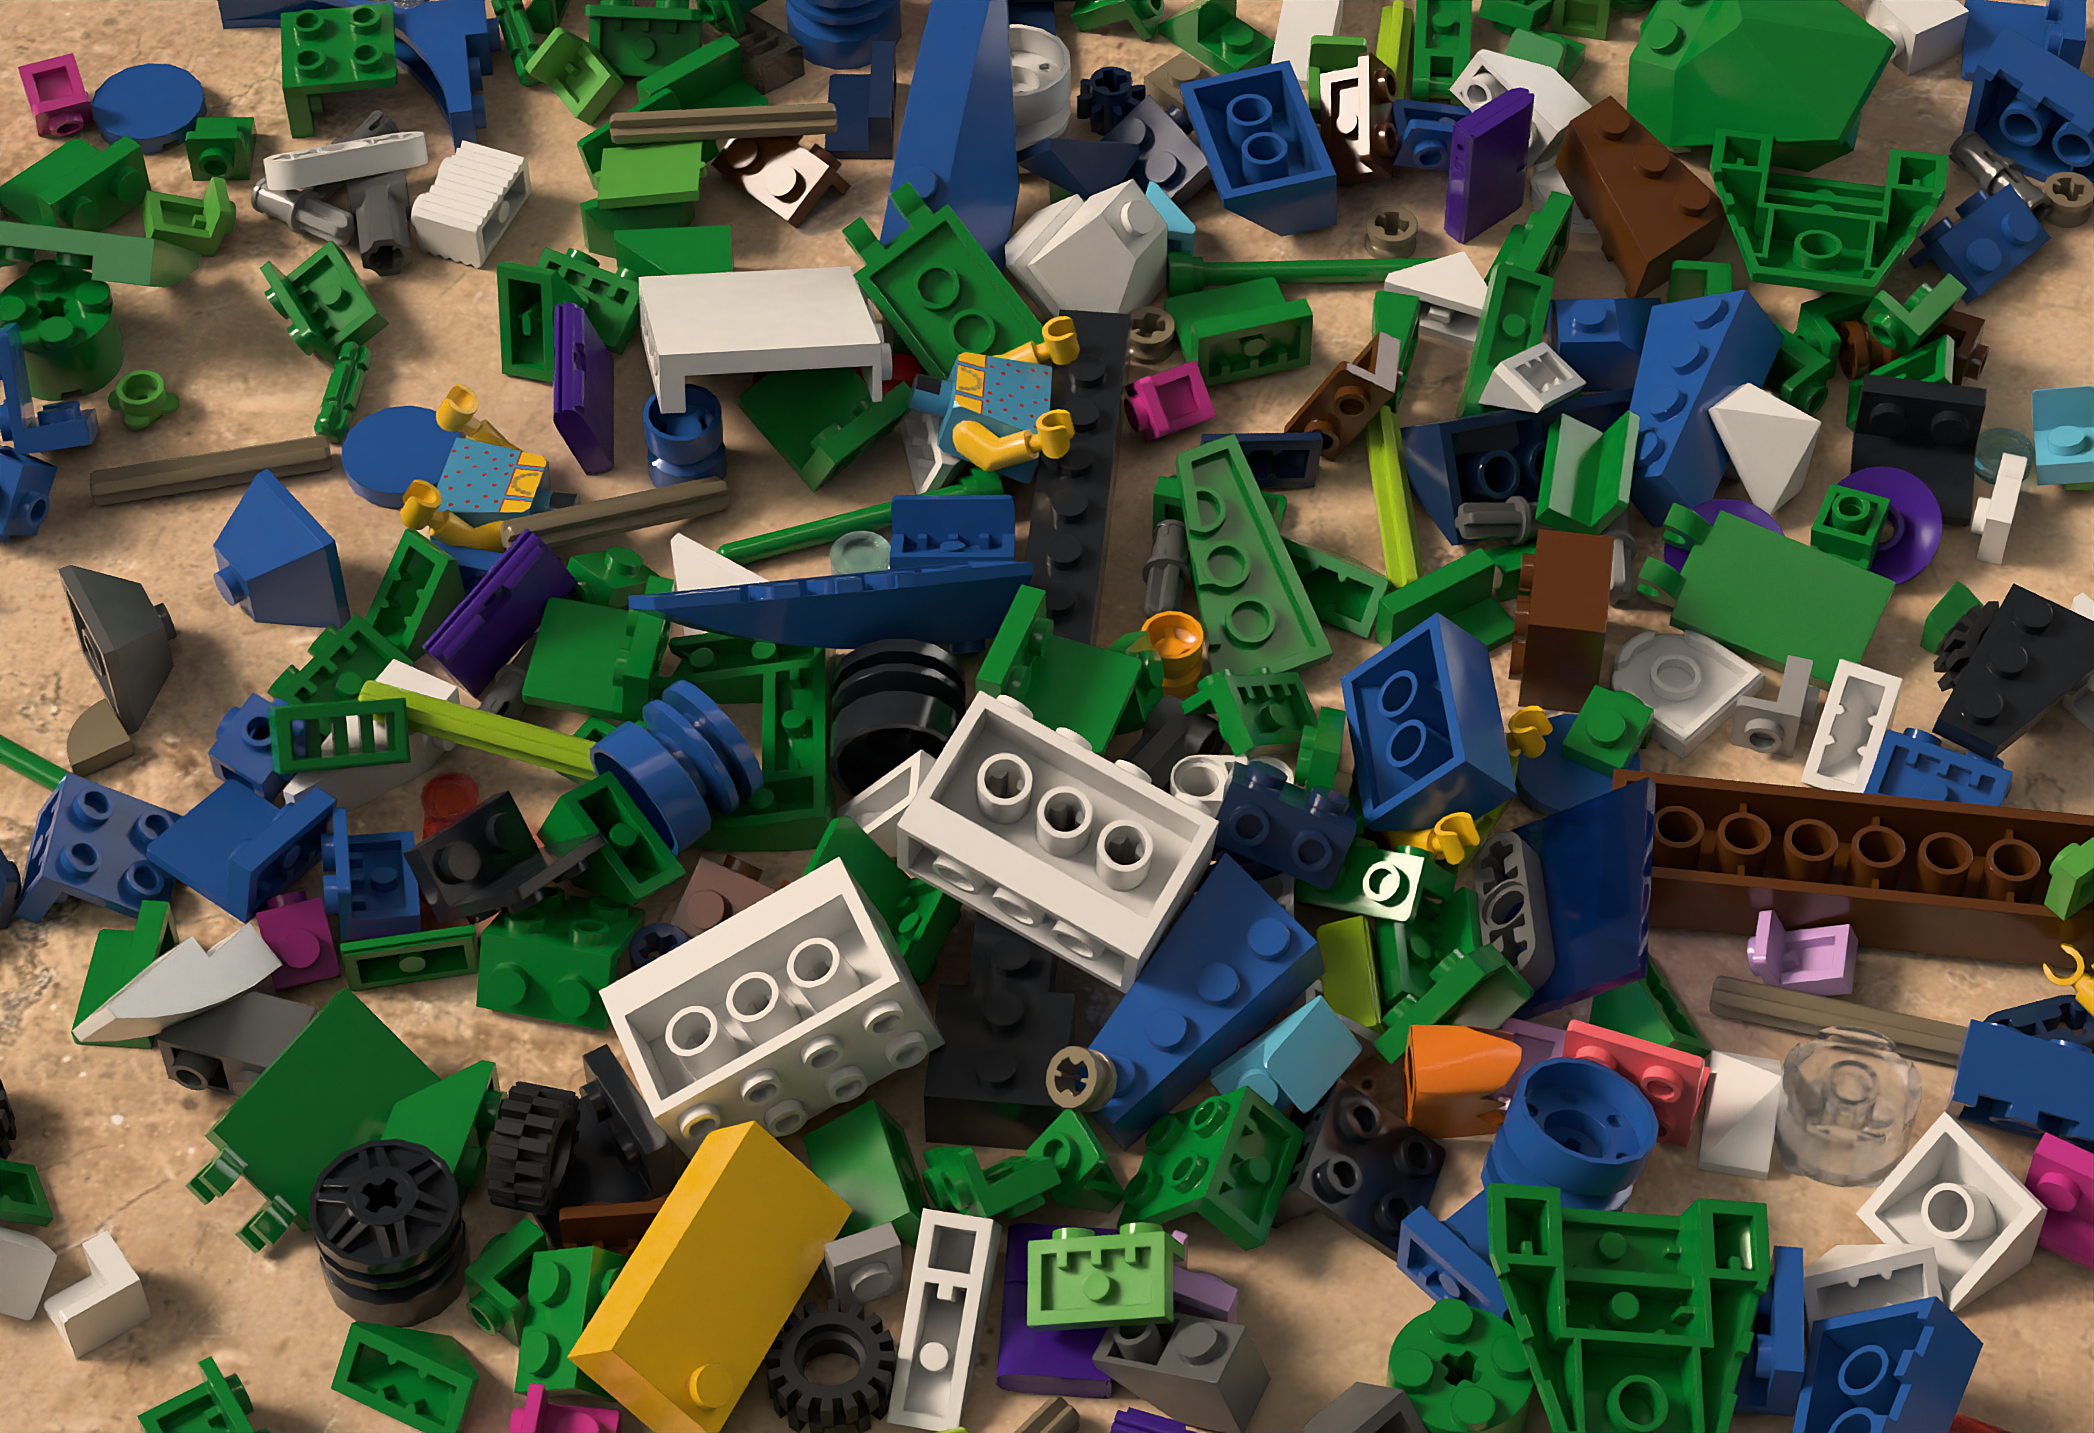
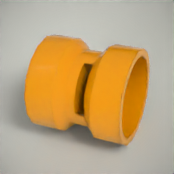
[1141,611,1204,699]

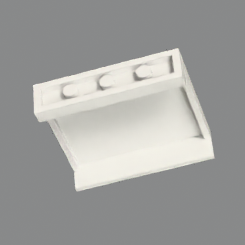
[638,266,892,414]

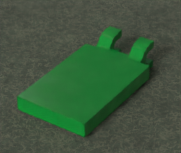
[842,181,1045,381]
[1636,502,1896,692]
[185,986,441,1253]

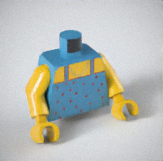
[908,316,1080,484]
[400,384,581,554]

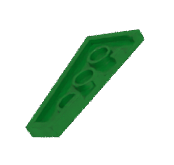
[1175,434,1333,675]

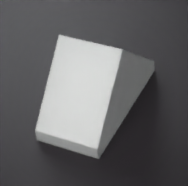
[1384,251,1488,349]

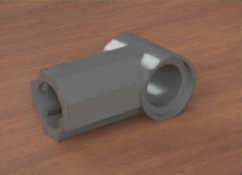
[347,169,412,277]
[1121,694,1225,794]

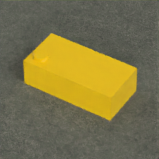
[567,1120,853,1433]

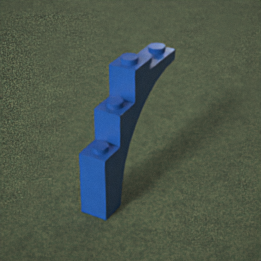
[217,0,502,153]

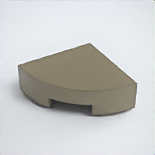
[67,698,135,777]

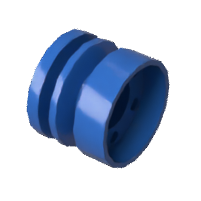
[786,0,902,70]
[590,680,764,856]
[1481,1057,1659,1212]

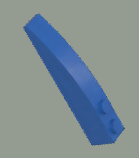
[880,0,1020,275]
[628,561,1033,653]

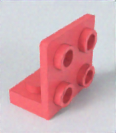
[1562,1020,1711,1147]

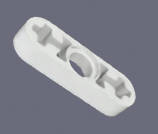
[263,131,428,190]

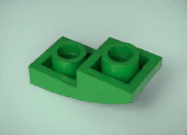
[1810,483,1891,571]

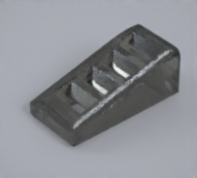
[703,11,805,95]

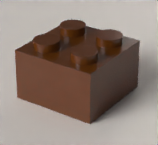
[1508,529,1615,713]

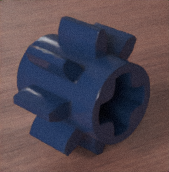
[1077,66,1146,136]

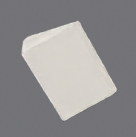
[1856,1111,2048,1312]

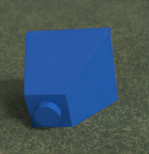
[1545,297,1662,392]
[213,468,351,629]

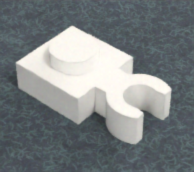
[1970,452,2028,565]

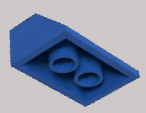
[1179,60,1337,237]
[1340,612,1517,832]

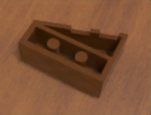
[1555,95,1727,298]

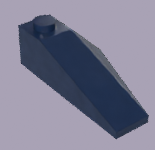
[1400,387,1634,546]

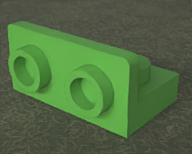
[1027,1222,1185,1332]

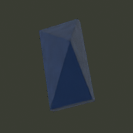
[1016,138,1140,200]
[1200,432,1323,488]

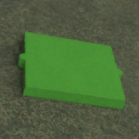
[594,140,708,210]

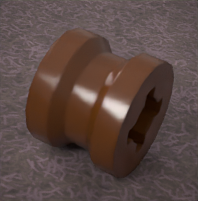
[1837,320,1902,380]

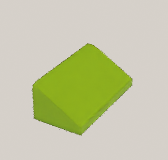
[1317,915,1391,1063]

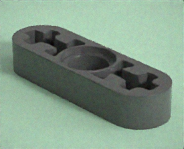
[1473,831,1555,992]

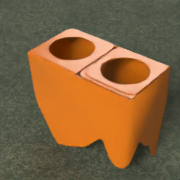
[1401,1025,1522,1139]

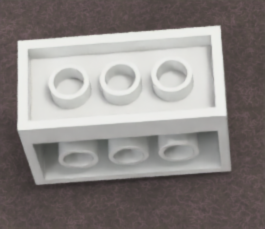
[897,691,1219,994]
[599,857,945,1160]

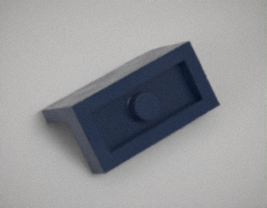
[825,41,897,159]

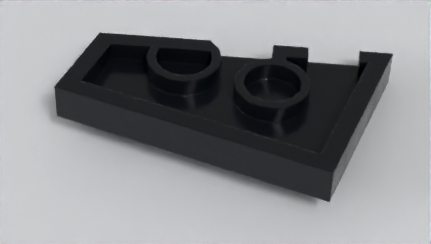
[1932,583,2094,761]

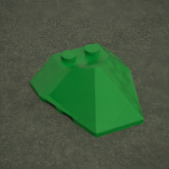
[1627,0,1896,153]
[1709,128,1949,297]
[1487,1182,1771,1433]

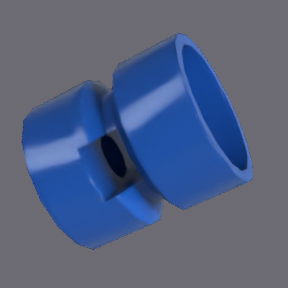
[643,384,727,488]

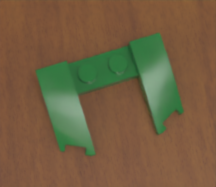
[0,221,201,288]
[653,632,836,852]

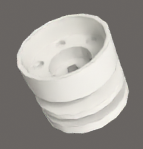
[1009,24,1071,174]

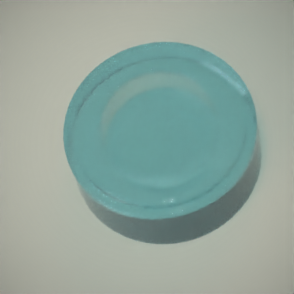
[1974,428,2035,485]
[830,531,891,575]

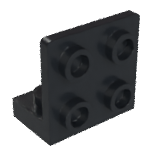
[1850,374,1987,527]
[403,790,606,925]
[493,1044,677,1248]
[1271,1078,1446,1263]

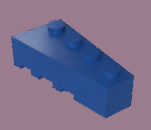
[1962,25,2094,202]
[1629,289,1785,528]
[1075,852,1326,1151]
[1945,1019,2094,1154]
[1792,1296,1984,1433]

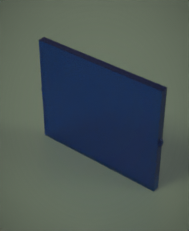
[1479,777,1656,1030]

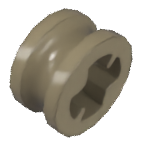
[2043,172,2094,228]
[1365,206,1418,259]
[1128,306,1174,364]
[1046,1046,1117,1112]

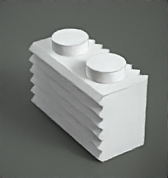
[411,140,532,269]

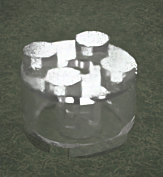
[1774,1026,1922,1188]

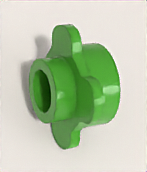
[108,370,179,430]

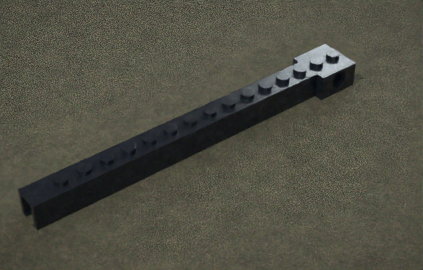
[924,309,1131,1150]

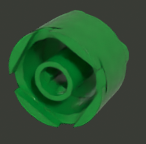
[0,259,124,401]
[1386,1298,1534,1433]

